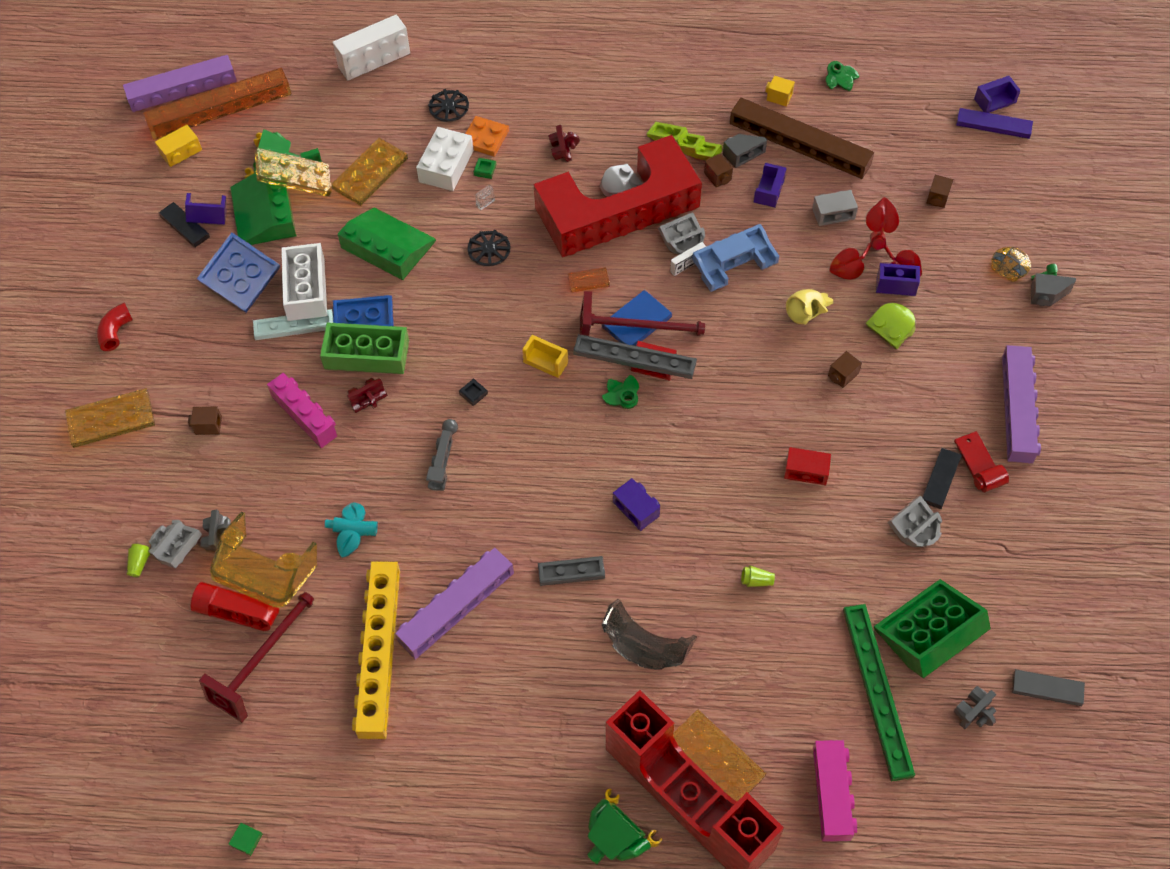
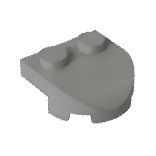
[600,164,643,197]
[658,212,705,255]
[887,496,942,547]
[149,520,202,568]

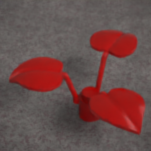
[829,197,922,280]

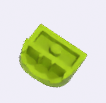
[866,303,916,349]

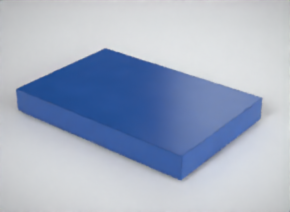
[602,290,672,346]
[333,295,394,326]

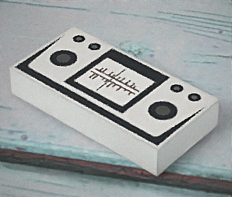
[670,242,706,276]

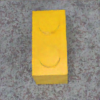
[155,125,202,167]

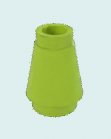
[127,544,150,577]
[741,565,775,587]

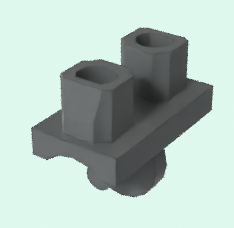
[200,509,236,554]
[954,686,997,729]

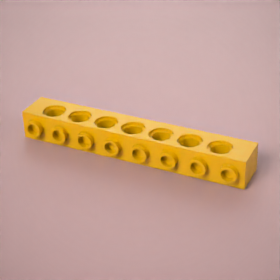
[352,562,400,739]

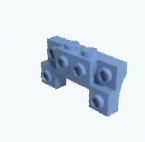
[692,224,779,292]

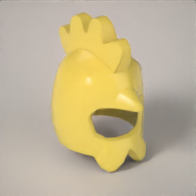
[786,289,833,325]

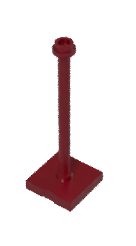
[579,291,705,336]
[199,592,314,723]

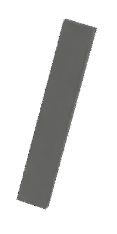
[573,334,697,379]

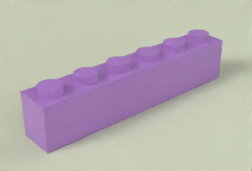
[123,55,237,112]
[1002,345,1041,463]
[395,548,514,660]

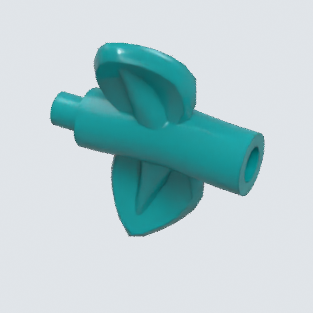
[325,502,378,558]

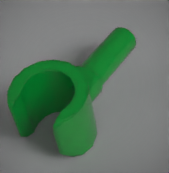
[1031,264,1058,281]

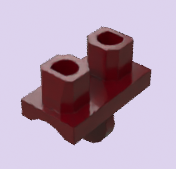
[548,124,580,162]
[347,378,388,413]

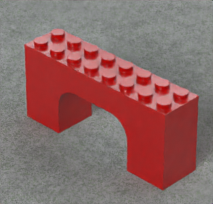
[534,135,702,258]
[606,690,784,869]

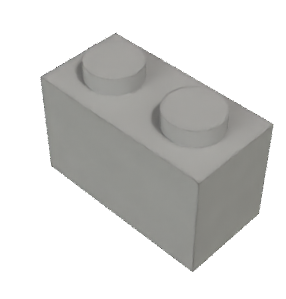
[812,190,858,226]

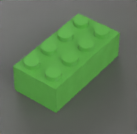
[320,322,409,374]

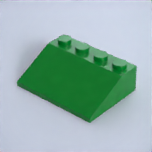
[230,164,297,245]
[337,207,436,280]
[874,579,991,679]

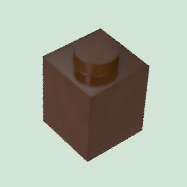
[704,153,733,187]
[926,175,954,208]
[828,351,862,388]
[188,406,222,435]

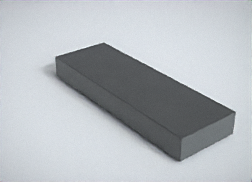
[538,556,605,586]
[1012,669,1085,706]

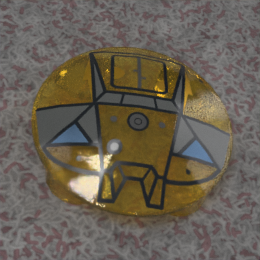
[991,247,1031,282]

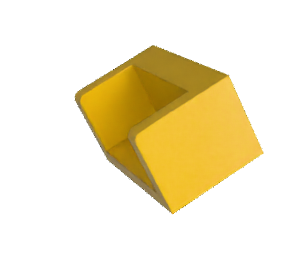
[522,335,568,378]

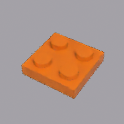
[465,116,509,157]

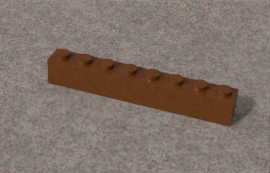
[730,97,874,179]

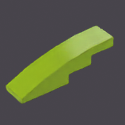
[647,122,723,160]

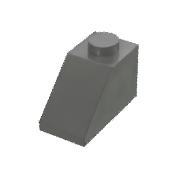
[723,134,767,168]
[1031,273,1076,306]

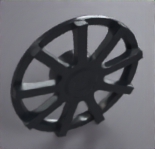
[428,89,469,122]
[467,230,511,266]

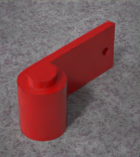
[954,431,1009,493]

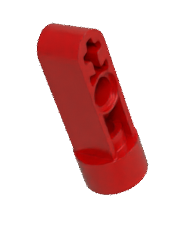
[190,582,280,631]

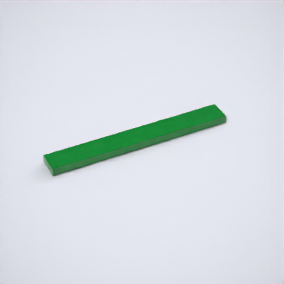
[843,604,915,782]

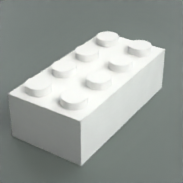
[333,14,410,81]
[282,243,327,321]

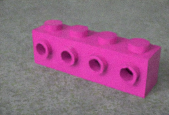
[267,373,337,448]
[813,740,857,842]

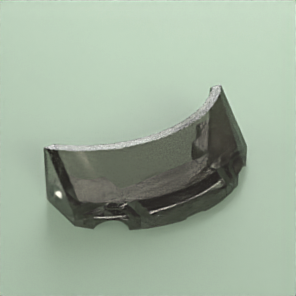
[602,599,697,670]

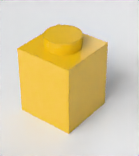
[765,75,795,107]

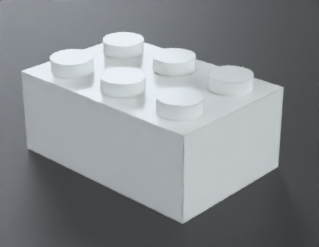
[416,127,474,191]

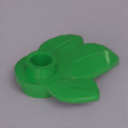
[826,61,859,91]
[602,375,639,409]

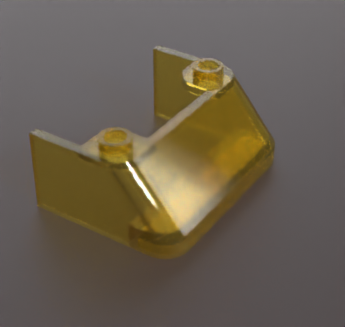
[210,512,317,608]

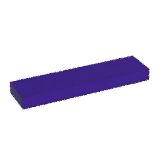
[956,108,1033,139]

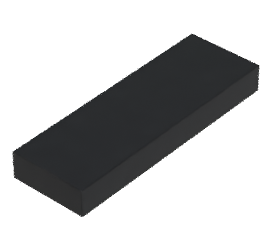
[158,202,210,248]
[922,448,962,509]

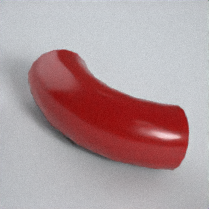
[97,302,133,351]

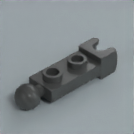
[426,419,458,491]

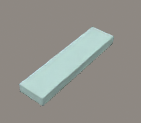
[253,309,333,340]

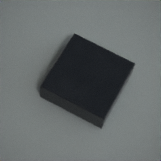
[459,378,488,406]

